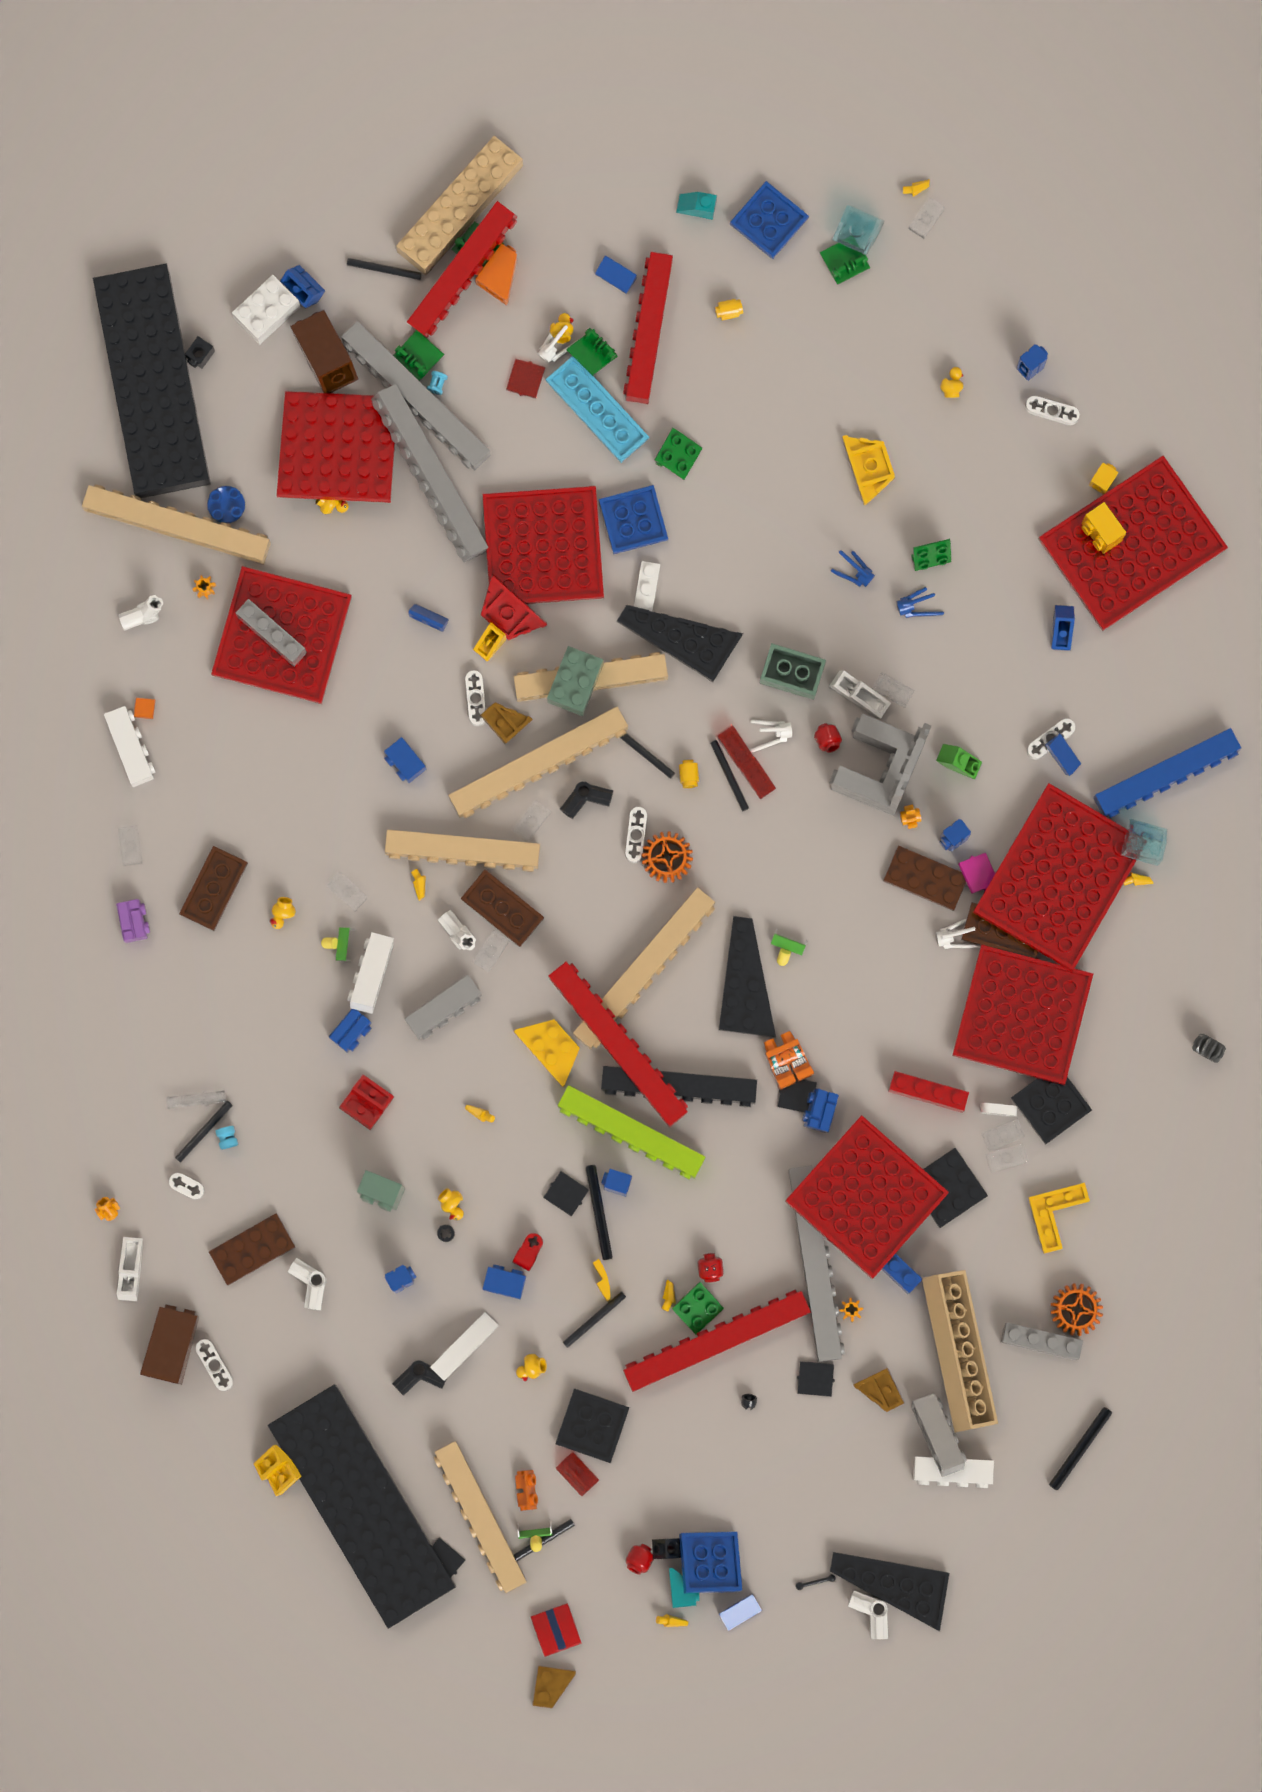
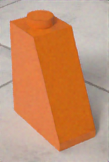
[475,244,517,305]

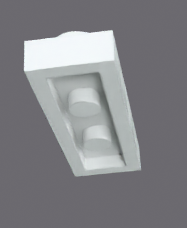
[634,561,660,611]

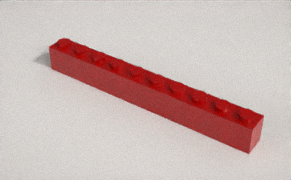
[548,961,688,1128]
[623,1289,811,1392]

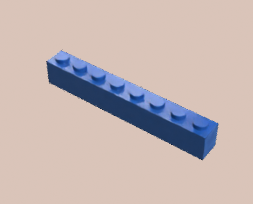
[1093,728,1241,818]

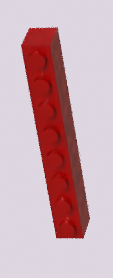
[407,201,517,338]
[623,252,673,404]

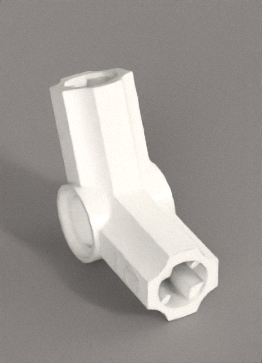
[118,595,163,631]
[438,910,476,950]
[288,1258,326,1310]
[848,1590,888,1639]

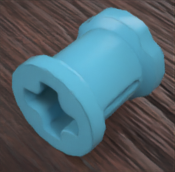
[427,371,448,395]

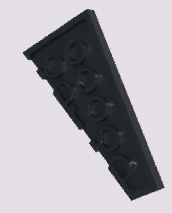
[616,605,744,682]

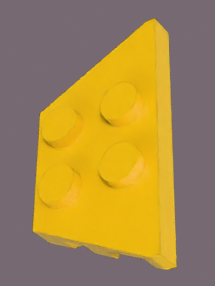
[842,435,895,505]
[514,1019,580,1087]

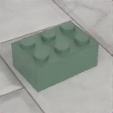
[760,643,826,700]
[547,646,604,716]
[357,1170,405,1212]

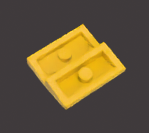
[592,1259,610,1302]
[253,1445,302,1496]

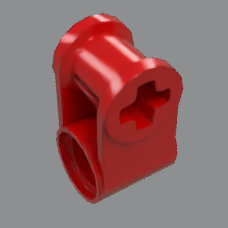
[512,1233,543,1271]

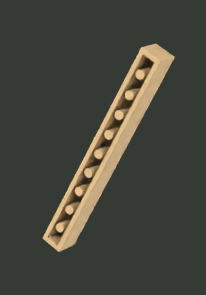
[82,484,271,565]
[448,706,628,818]
[573,887,715,1050]

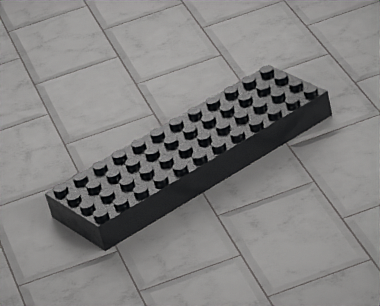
[93,263,211,498]
[268,1384,456,1629]

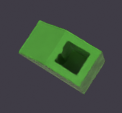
[936,744,982,779]

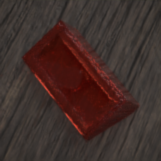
[556,1452,599,1496]

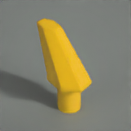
[903,179,930,197]
[411,869,426,901]
[1123,872,1154,886]
[465,1105,495,1123]
[661,1280,676,1312]
[656,1614,688,1627]

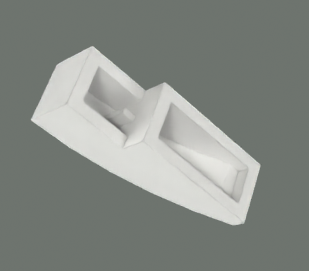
[829,670,891,719]
[117,1237,143,1301]

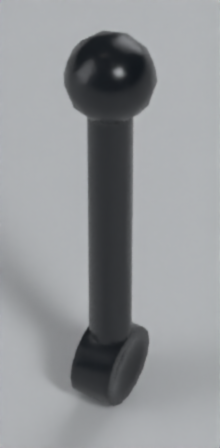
[796,1574,836,1590]

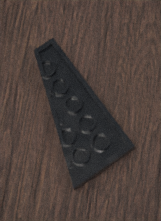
[719,916,776,1038]
[830,1552,950,1632]

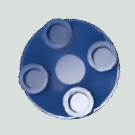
[207,486,245,524]

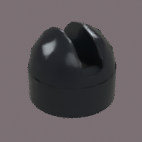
[741,1394,757,1410]

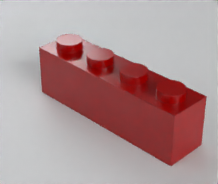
[888,1071,969,1113]

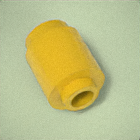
[715,298,743,321]
[679,760,699,788]

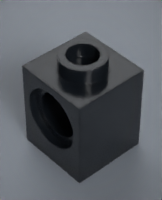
[185,336,215,369]
[652,1538,681,1559]

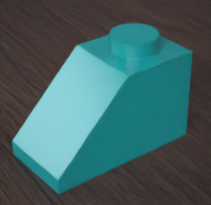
[676,192,717,220]
[669,1568,700,1608]

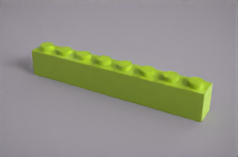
[558,1085,706,1180]

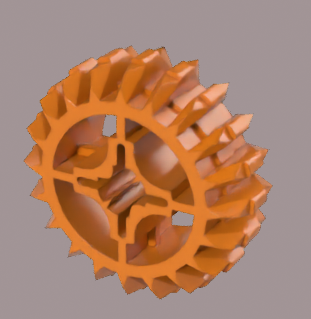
[641,831,693,883]
[1050,1283,1103,1336]

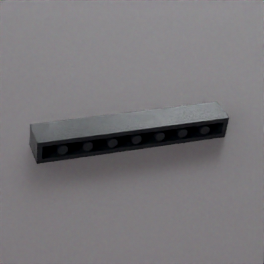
[601,1066,757,1107]

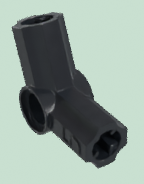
[560,782,613,819]
[392,1360,447,1396]

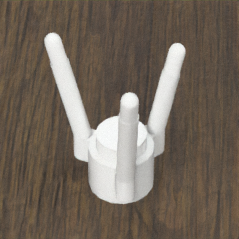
[538,325,578,363]
[749,720,792,753]
[936,919,981,949]

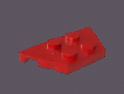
[481,574,547,640]

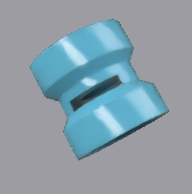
[215,1126,239,1150]

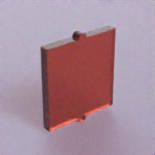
[506,359,545,399]

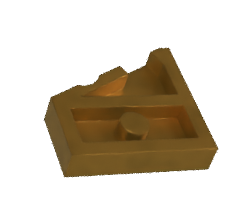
[480,702,533,744]
[853,1368,904,1412]
[533,1666,576,1708]

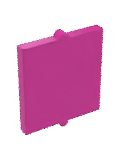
[958,853,995,894]

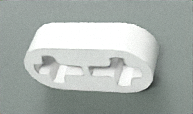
[980,1103,1018,1117]
[169,1173,205,1200]

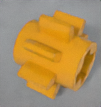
[192,575,216,599]
[900,804,921,829]
[94,1197,120,1221]
[839,1298,864,1322]

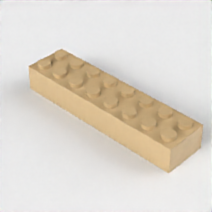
[396,136,523,276]
[922,1270,998,1433]

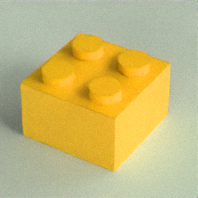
[1081,502,1126,554]

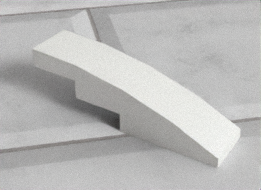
[430,1312,499,1381]

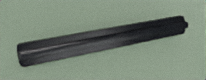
[586,1165,613,1260]
[1049,1407,1112,1490]

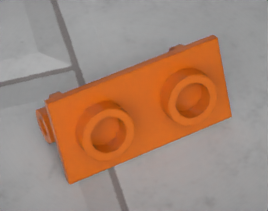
[515,1470,538,1511]

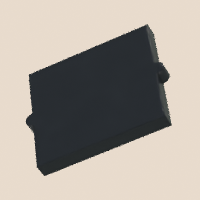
[778,1078,817,1112]
[543,1171,589,1217]
[797,1361,835,1397]
[433,1538,465,1577]

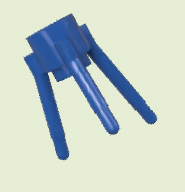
[831,550,875,587]
[896,587,944,618]

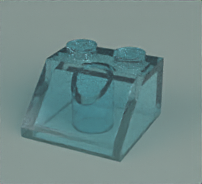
[832,205,885,255]
[1121,819,1167,866]

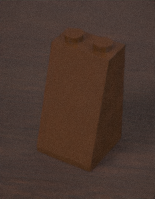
[290,310,359,393]
[140,1304,199,1385]

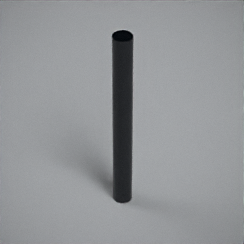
[347,258,422,280]
[620,733,675,779]
[710,740,749,812]
[175,1101,233,1163]
[563,1291,626,1348]
[514,1519,575,1561]

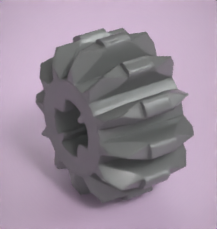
[1192,1034,1226,1063]

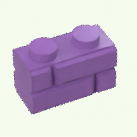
[116,899,150,943]

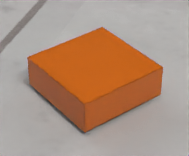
[134,698,156,719]

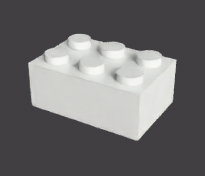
[232,275,300,345]

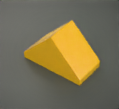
[473,623,506,661]

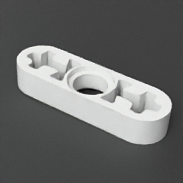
[1025,396,1080,425]
[465,670,486,726]
[1027,719,1075,760]
[625,807,647,863]
[196,1339,233,1391]

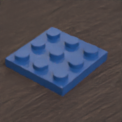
[730,181,809,259]
[599,485,668,554]
[679,1532,742,1593]

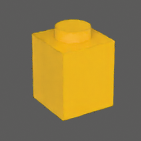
[1089,463,1119,495]

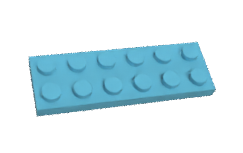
[546,356,649,463]

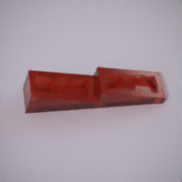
[715,725,776,799]

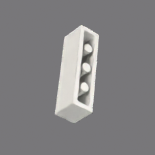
[104,706,156,787]
[348,932,394,1014]
[913,1457,994,1488]

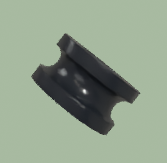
[437,1225,455,1242]

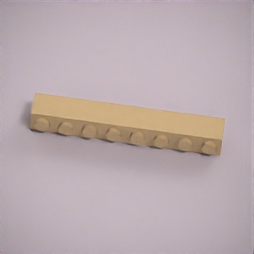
[514,652,668,702]
[385,830,540,872]
[433,1441,527,1593]

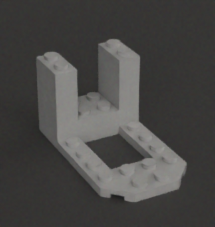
[829,713,931,816]

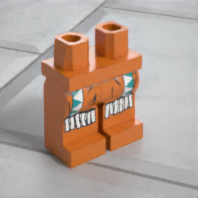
[764,1031,814,1090]

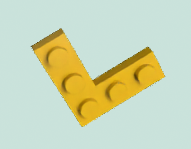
[1028,1183,1090,1254]

